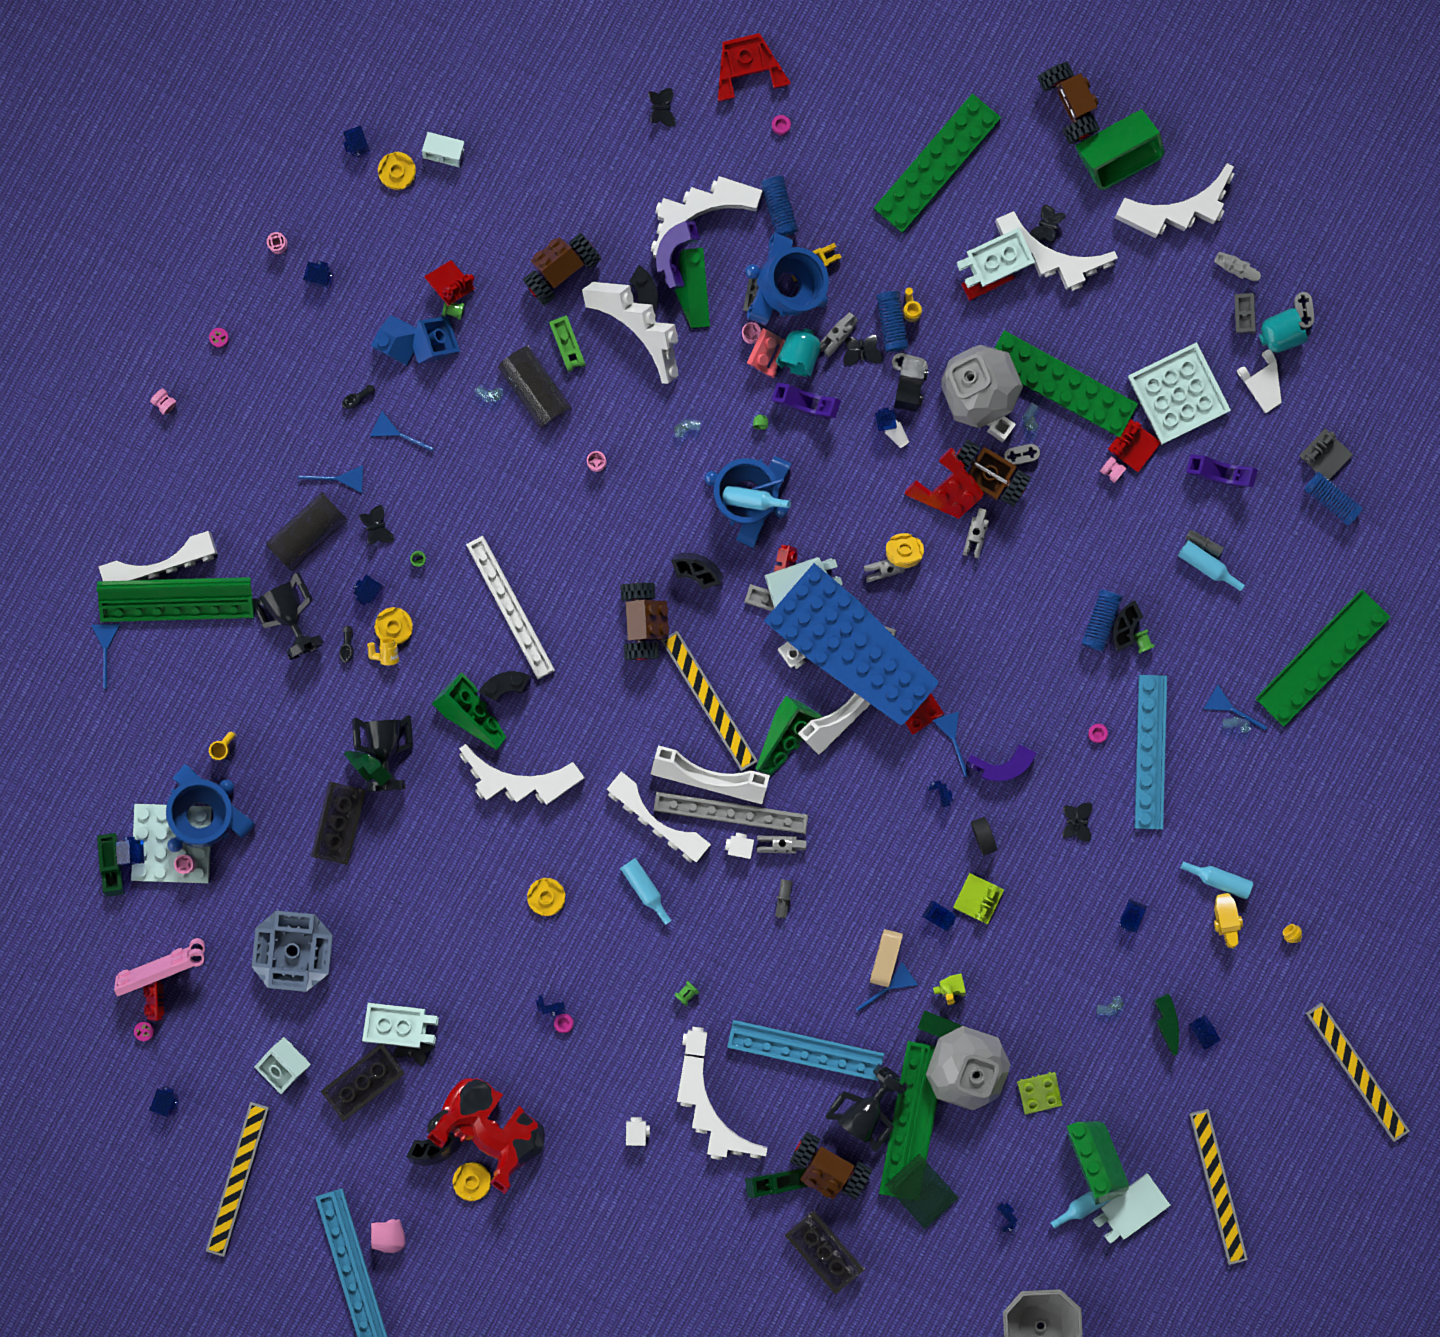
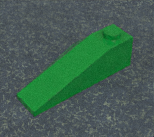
[674,248,710,328]
[432,672,506,750]
[756,696,823,776]

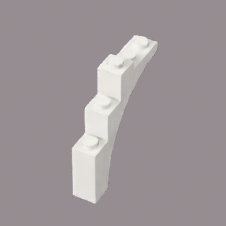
[1115,164,1234,238]
[651,176,762,258]
[995,212,1118,291]
[582,282,679,384]
[459,744,584,805]
[677,1054,767,1160]

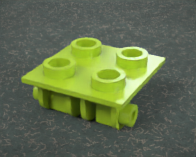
[953,873,1004,924]
[1017,1072,1062,1115]

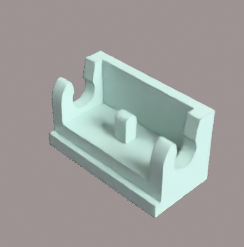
[422,132,465,167]

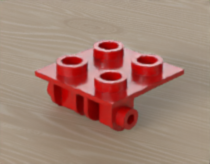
[424,260,475,306]
[1108,419,1160,472]
[905,693,944,735]
[143,980,165,1021]

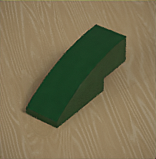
[344,751,392,787]
[97,833,125,897]
[1153,993,1179,1056]
[917,1010,963,1037]
[745,1167,808,1198]

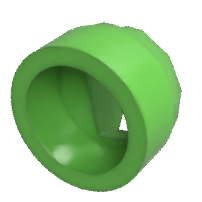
[753,414,768,430]
[410,551,426,567]

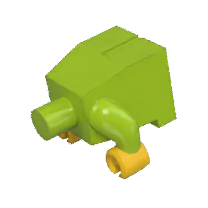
[933,974,967,1005]

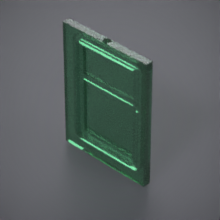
[885,1154,959,1229]

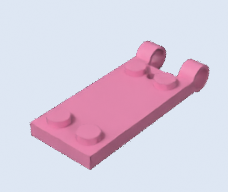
[114,938,205,997]

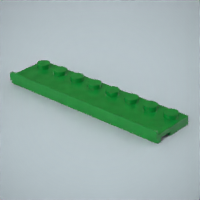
[96,577,254,622]
[1255,589,1390,727]
[879,1041,938,1201]

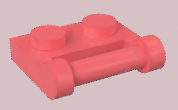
[747,329,785,378]

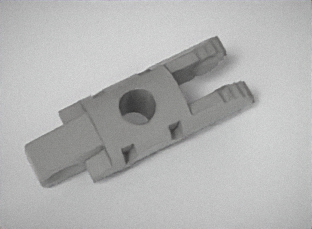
[1214,252,1261,281]
[820,312,858,357]
[962,508,989,559]
[863,559,913,582]
[757,836,806,854]

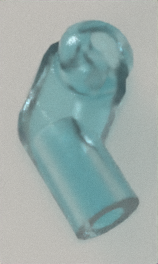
[474,385,504,403]
[1023,403,1039,432]
[674,419,701,438]
[1223,717,1251,733]
[1096,996,1124,1016]

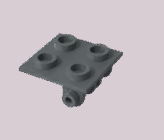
[1299,428,1353,480]

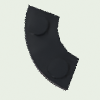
[629,265,658,315]
[894,358,928,412]
[671,553,724,589]
[1111,600,1143,653]
[479,671,532,702]
[406,1133,462,1166]

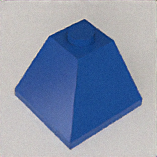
[371,315,416,366]
[412,316,460,364]

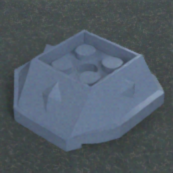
[252,911,333,992]

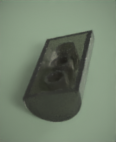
[498,345,572,430]
[266,492,348,571]
[310,781,366,865]
[321,1043,406,1122]
[784,1209,865,1294]

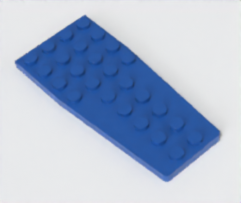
[764,563,938,725]

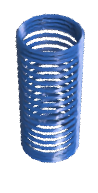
[760,175,799,236]
[876,291,909,352]
[1304,472,1363,526]
[1081,589,1122,651]

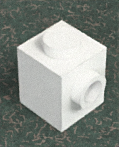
[987,416,1016,442]
[777,642,806,669]
[725,833,754,859]
[682,1027,707,1056]
[626,1117,650,1146]

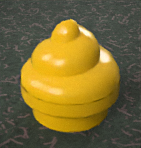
[1283,924,1302,943]

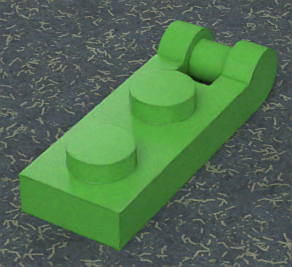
[549,315,586,372]

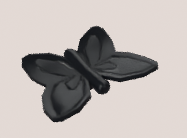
[648,88,676,127]
[1030,204,1066,242]
[844,335,882,365]
[359,505,394,545]
[1062,803,1092,842]
[394,1043,434,1066]

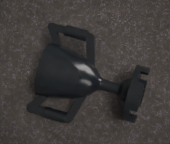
[253,573,324,660]
[352,715,413,792]
[825,1063,909,1152]

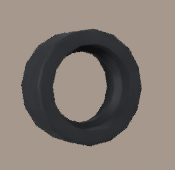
[971,817,997,856]

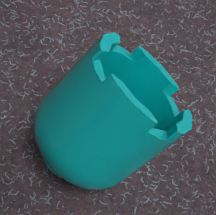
[1259,308,1308,353]
[776,328,821,377]

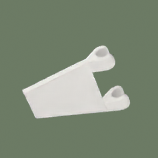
[1237,350,1282,413]

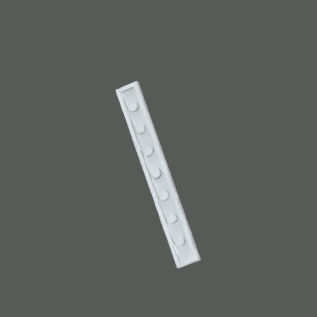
[466,536,555,679]

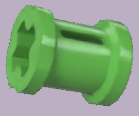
[442,303,465,320]
[1133,629,1155,653]
[674,981,700,1006]

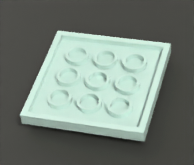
[1128,342,1231,445]
[131,804,212,883]

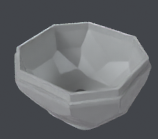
[941,345,1023,428]
[926,1026,1010,1110]
[1003,1289,1083,1337]

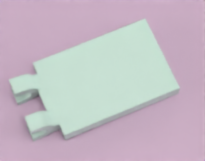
[957,228,1035,288]
[765,557,843,608]
[362,1003,439,1048]
[1093,1173,1171,1243]

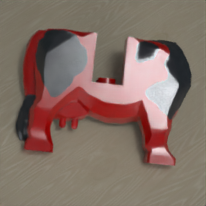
[427,1078,545,1194]

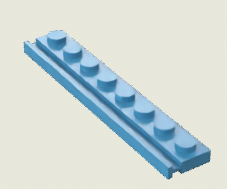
[1134,675,1167,829]
[727,1020,884,1081]
[315,1188,388,1337]

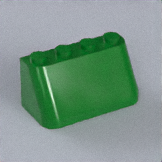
[1075,109,1165,190]
[1067,1121,1129,1205]

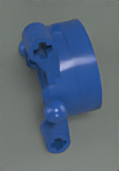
[745,233,829,325]
[704,456,792,548]
[166,764,256,853]

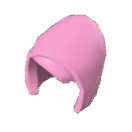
[371,1219,406,1253]

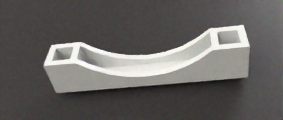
[98,531,218,581]
[798,693,870,755]
[651,746,770,804]
[607,772,711,863]

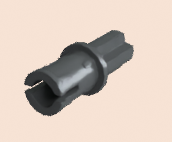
[1186,530,1224,558]
[775,879,793,918]

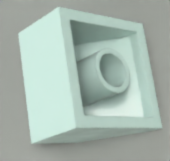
[255,1037,311,1094]

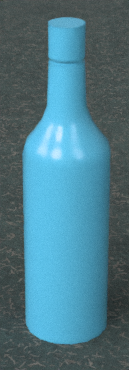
[723,486,791,510]
[1178,540,1245,591]
[620,858,672,925]
[1180,861,1253,899]
[1051,1191,1115,1229]

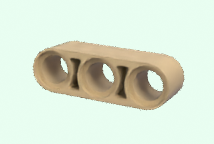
[870,929,903,988]

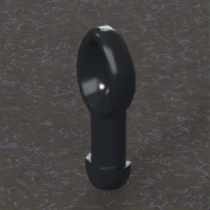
[342,385,375,409]
[339,625,354,663]

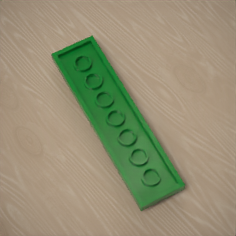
[873,93,1001,233]
[994,330,1138,437]

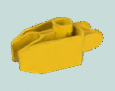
[1214,893,1243,949]

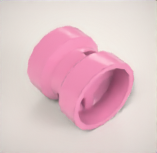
[267,232,288,254]
[742,322,761,344]
[150,388,177,415]
[587,451,606,472]
[1100,456,1126,483]
[174,854,196,874]

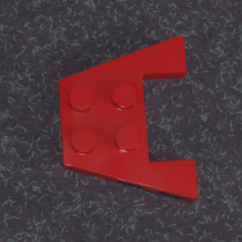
[718,33,790,102]
[904,448,984,519]

